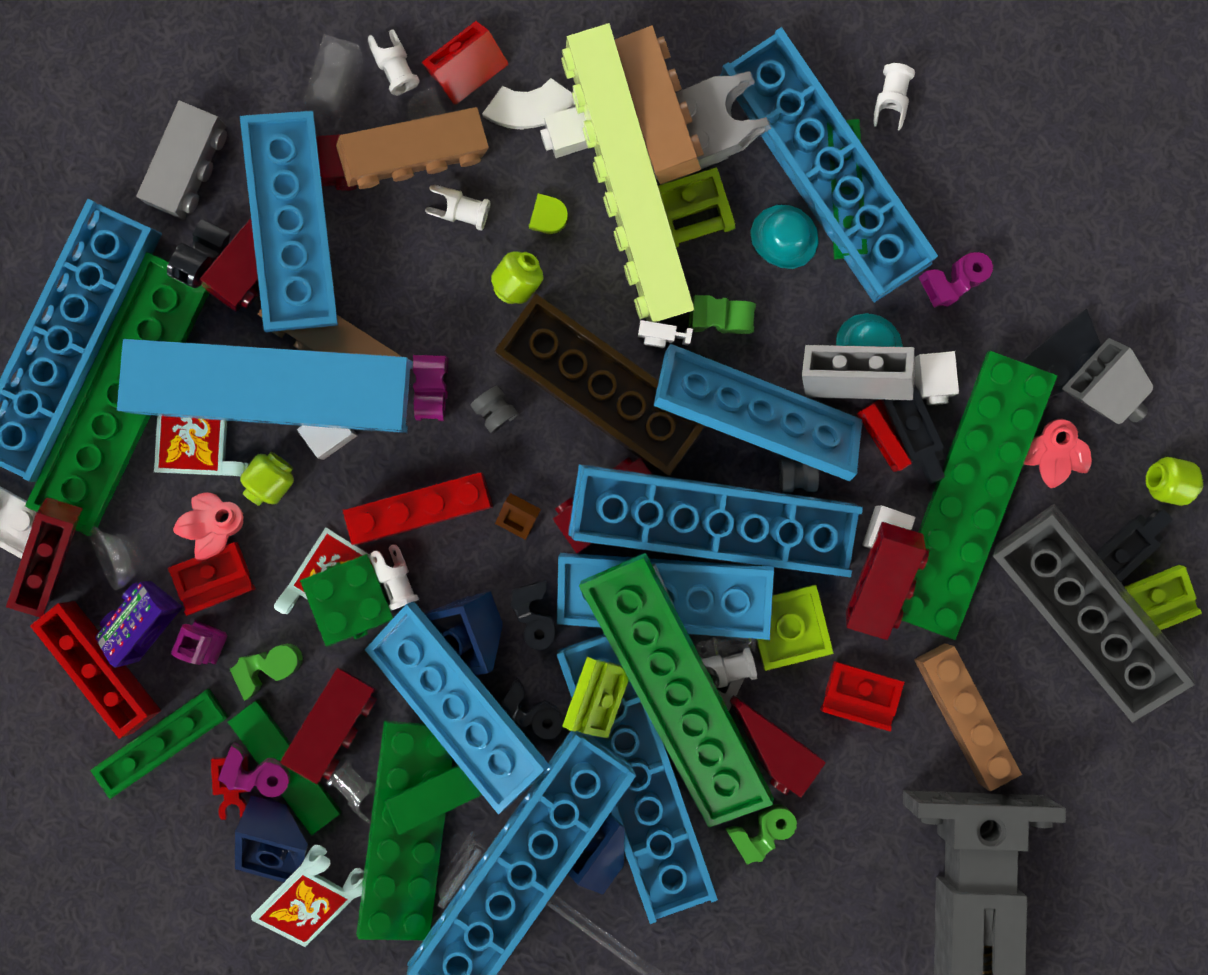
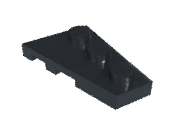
[1020,309,1101,397]

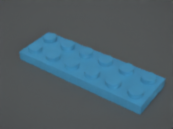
[240,111,338,332]
[653,344,862,481]
[557,553,774,640]
[365,602,551,815]

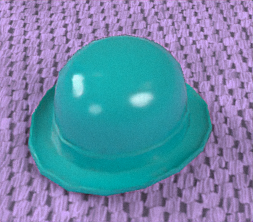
[750,205,819,269]
[836,313,903,347]

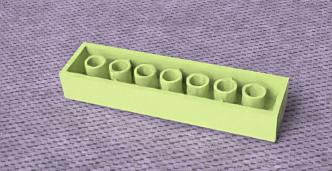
[561,23,694,322]

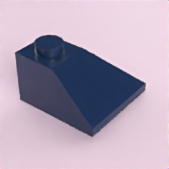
[424,591,503,675]
[235,795,308,882]
[568,813,625,895]

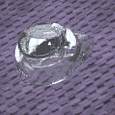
[91,526,145,590]

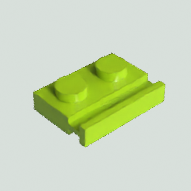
[1125,565,1202,630]
[562,657,629,739]

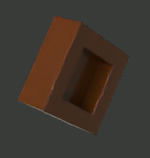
[495,493,541,540]

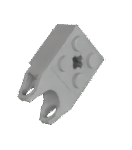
[645,71,771,184]

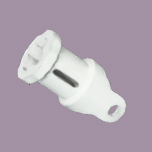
[368,29,419,96]
[873,63,915,130]
[425,185,490,231]
[370,545,419,611]

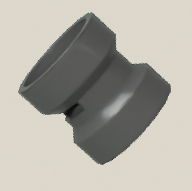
[470,385,519,434]
[779,458,819,493]

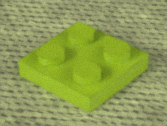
[756,585,834,671]

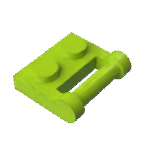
[658,167,735,248]

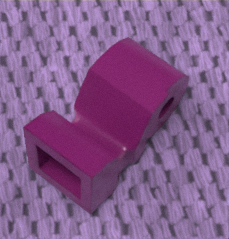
[918,252,993,308]
[413,355,449,421]
[171,620,228,665]
[218,741,290,797]

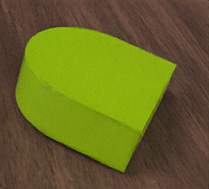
[529,193,568,234]

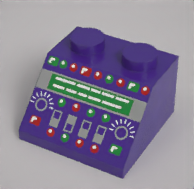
[95,581,183,668]

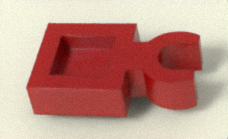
[211,754,250,820]

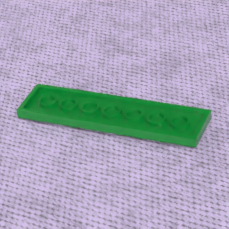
[25,252,210,536]
[902,351,1058,640]
[579,553,774,828]

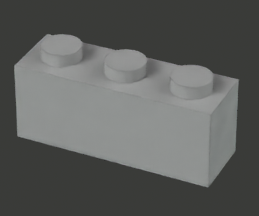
[136,100,227,220]
[802,345,915,400]

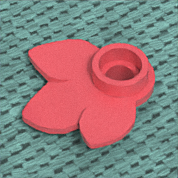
[1024,419,1092,488]
[173,492,244,560]

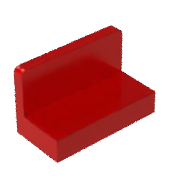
[421,21,508,105]
[856,399,912,472]

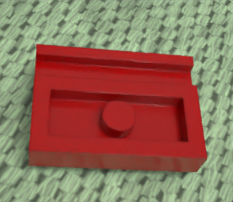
[168,542,256,616]
[820,661,905,732]

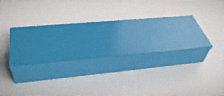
[720,27,938,303]
[0,199,162,482]
[117,339,413,433]
[568,464,863,577]
[557,634,718,924]
[407,731,636,975]

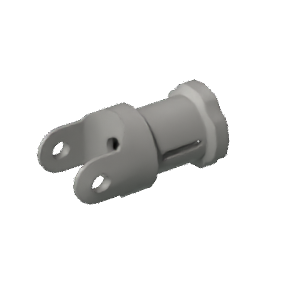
[702,648,757,688]

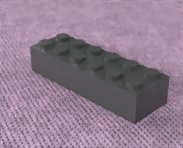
[993,504,1195,723]

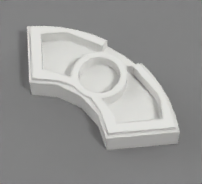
[482,78,575,130]

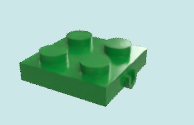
[300,554,393,647]

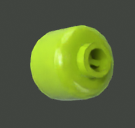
[491,251,543,304]
[240,452,294,506]
[1146,457,1203,506]

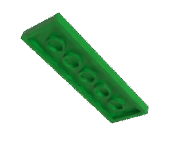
[356,721,453,940]

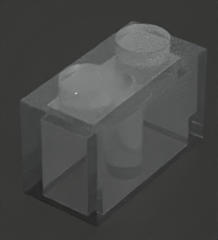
[303,34,364,123]

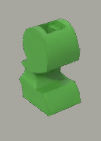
[688,295,756,334]
[230,643,303,701]
[725,804,797,865]

